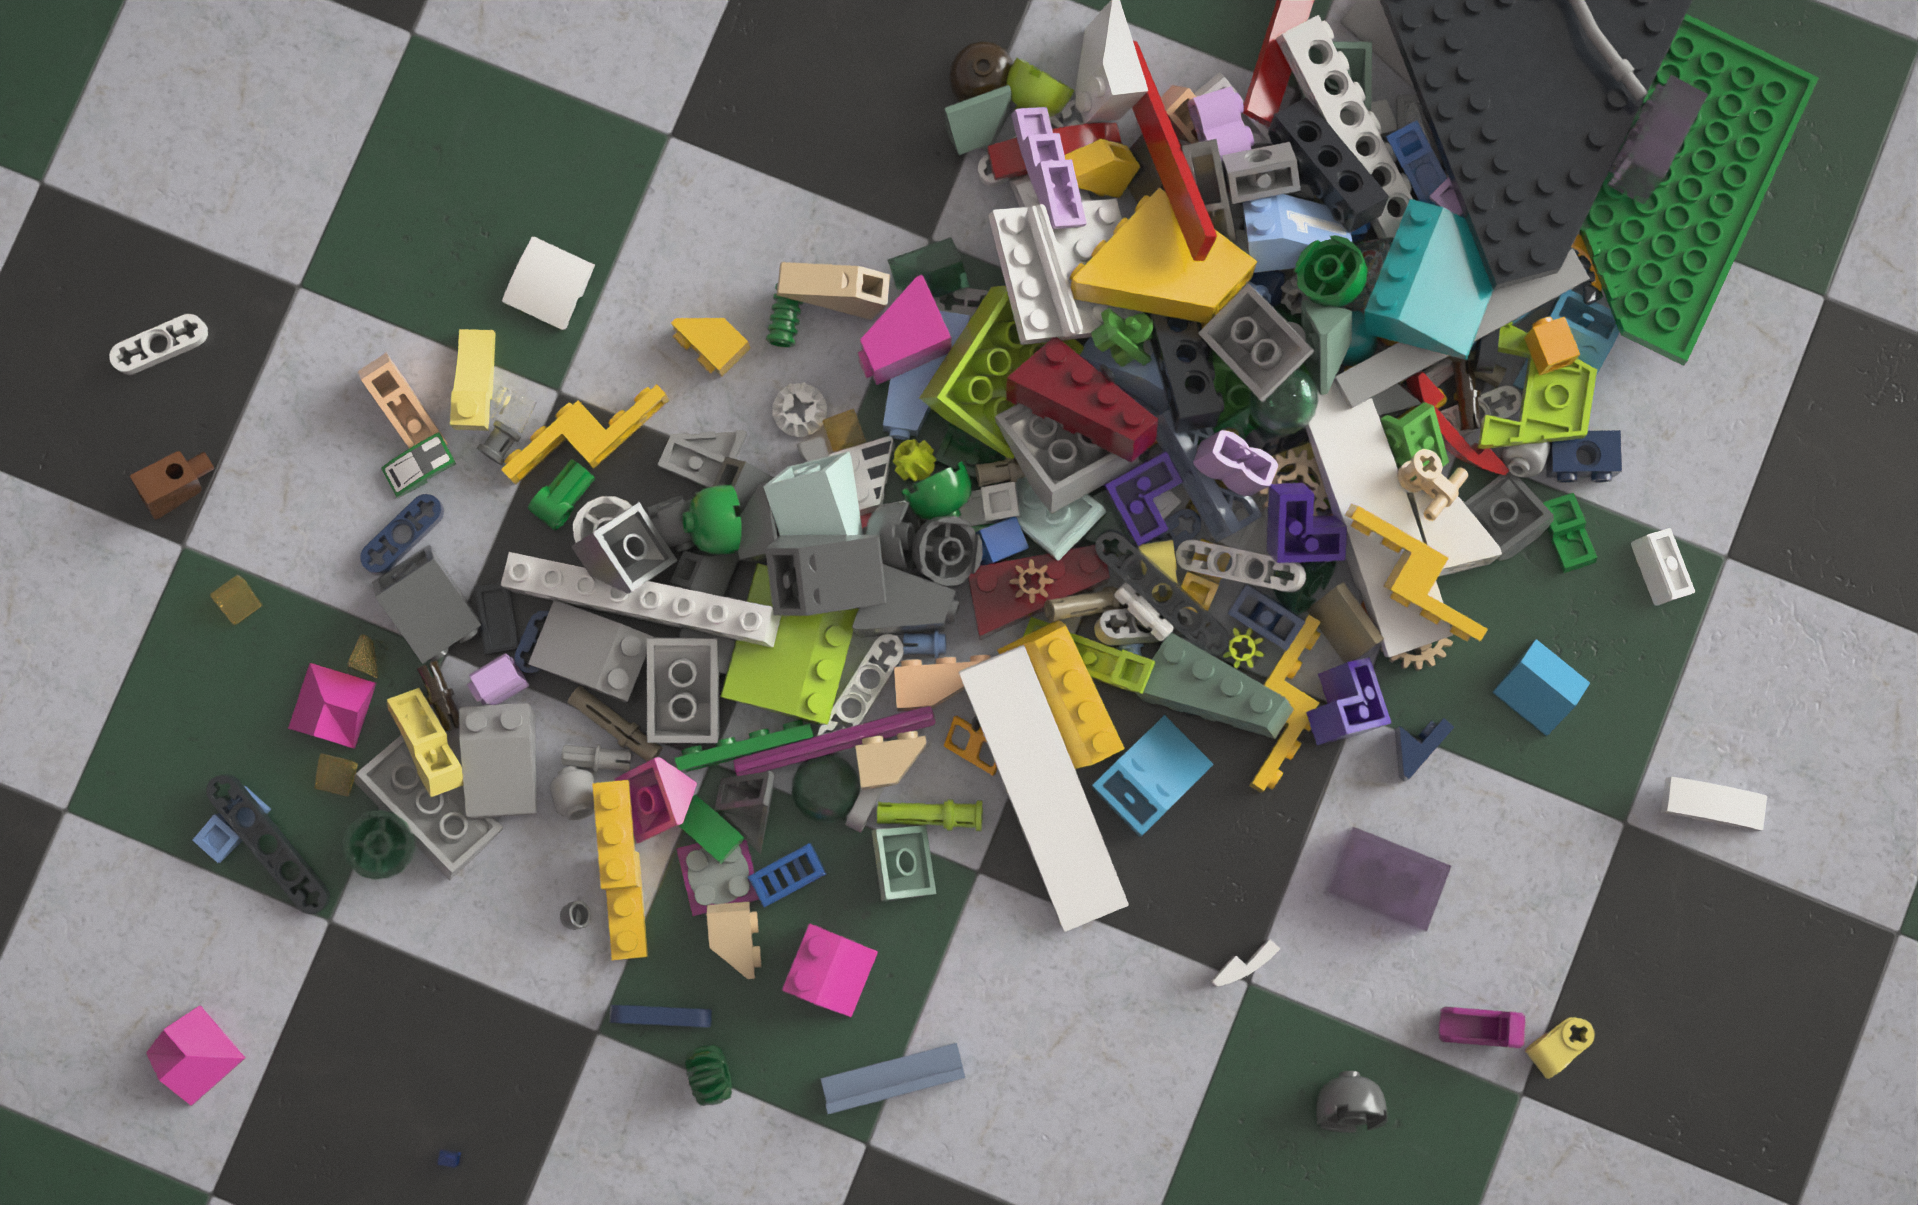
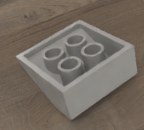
[995,403,1139,514]

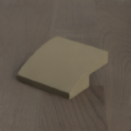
[1307,582,1384,663]

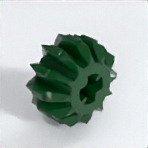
[685,1045,733,1106]

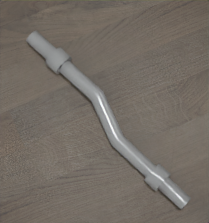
[1568,0,1648,102]

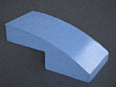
[193,786,271,863]

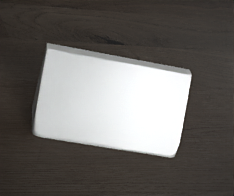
[1631,528,1695,606]

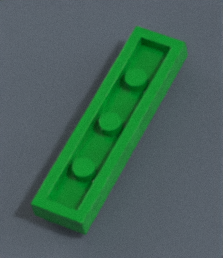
[674,720,814,773]

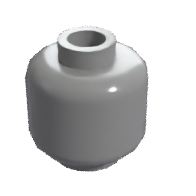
[1501,442,1551,478]
[550,766,595,821]

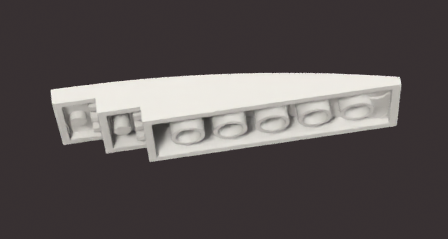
[1294,381,1453,658]
[959,645,1129,932]

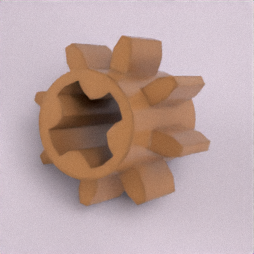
[1010,559,1054,603]

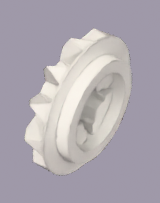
[772,382,827,437]

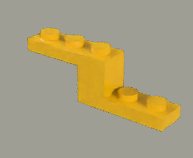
[501,384,669,485]
[1345,503,1488,642]
[1249,615,1321,793]
[592,780,648,960]

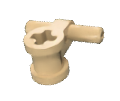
[1397,449,1468,521]

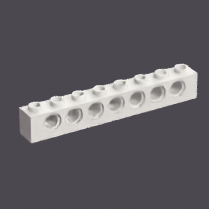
[1276,15,1413,254]
[501,552,781,647]

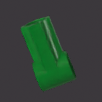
[528,459,595,531]

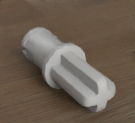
[561,744,632,772]

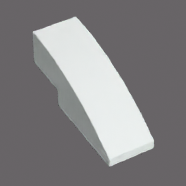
[1661,777,1767,830]

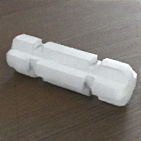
[1114,582,1174,641]

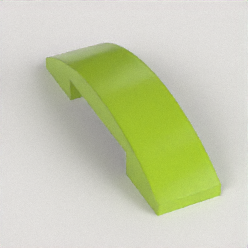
[1023,617,1155,694]

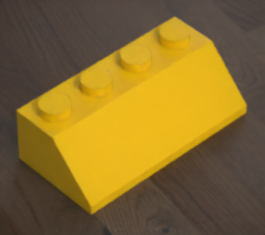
[997,620,1125,769]

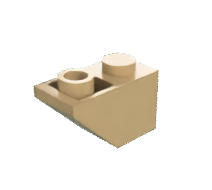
[855,731,927,790]
[707,902,761,979]

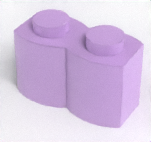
[1187,87,1254,163]
[1193,431,1278,496]
[467,653,529,705]

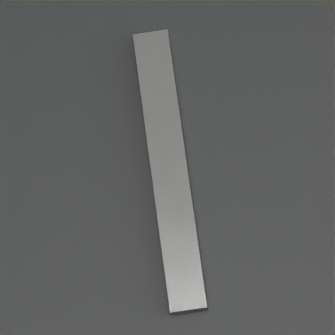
[1334,249,1590,409]

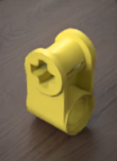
[1139,540,1178,602]
[1525,1017,1594,1079]

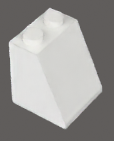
[1408,490,1502,577]

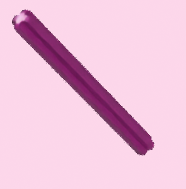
[734,706,935,776]

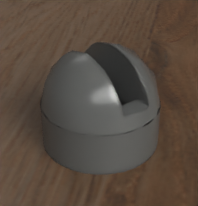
[560,901,591,930]

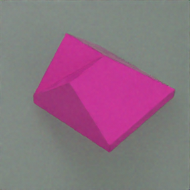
[288,663,376,749]
[614,757,697,844]
[146,1006,246,1106]

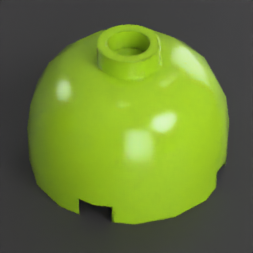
[1006,57,1075,117]

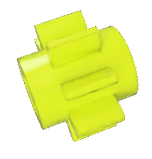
[892,439,936,482]
[1223,628,1265,668]

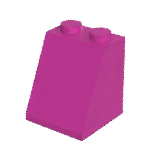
[857,275,952,385]
[782,923,878,1017]

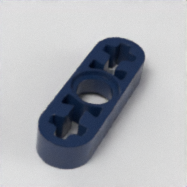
[360,494,444,575]
[609,1005,712,1027]

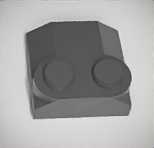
[1464,471,1554,561]

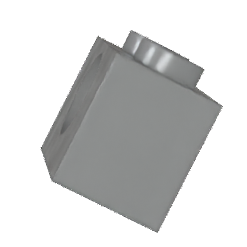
[1222,142,1301,204]

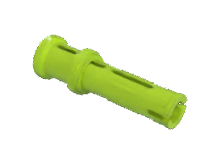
[877,799,983,832]

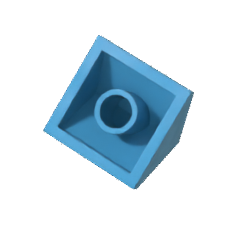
[1492,639,1590,736]

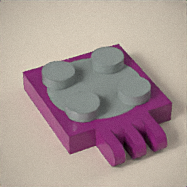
[676,839,760,916]

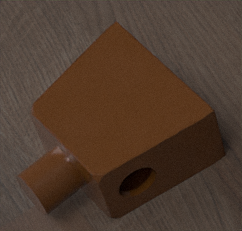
[130,451,215,521]

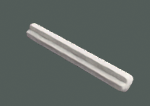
[1026,204,1083,337]

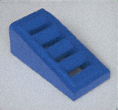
[748,843,827,908]

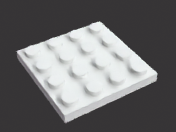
[988,199,1143,345]

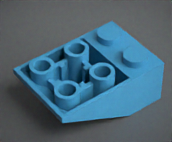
[1513,290,1620,390]
[1091,715,1213,837]

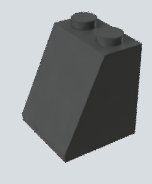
[372,544,481,664]
[852,564,960,638]

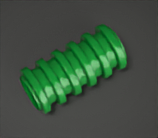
[766,283,803,348]

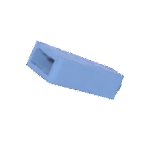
[883,311,970,440]

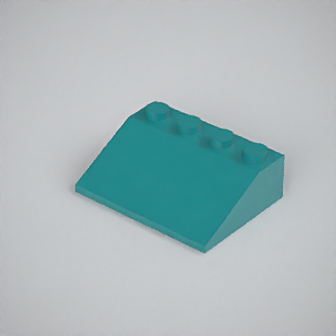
[1365,199,1493,360]

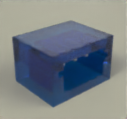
[437,1149,461,1167]

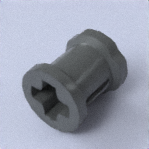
[476,420,521,466]

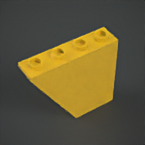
[1069,188,1257,324]

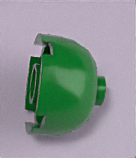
[1295,235,1367,307]
[901,461,972,521]
[682,485,741,555]

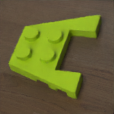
[1478,322,1597,449]

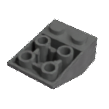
[765,535,887,616]

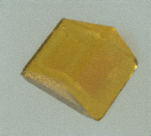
[822,409,866,452]
[210,575,262,625]
[348,634,378,679]
[315,753,358,797]

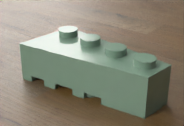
[1136,632,1294,739]

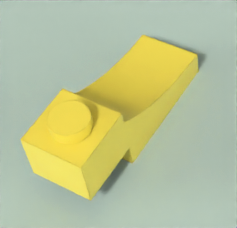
[450,329,495,431]
[387,688,463,797]

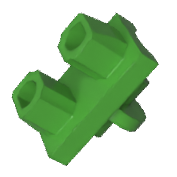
[1091,308,1153,367]

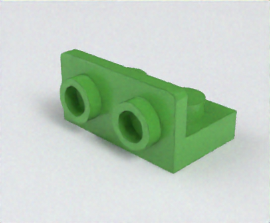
[1381,402,1449,481]

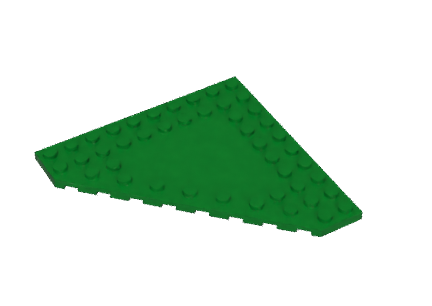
[1579,14,1819,366]

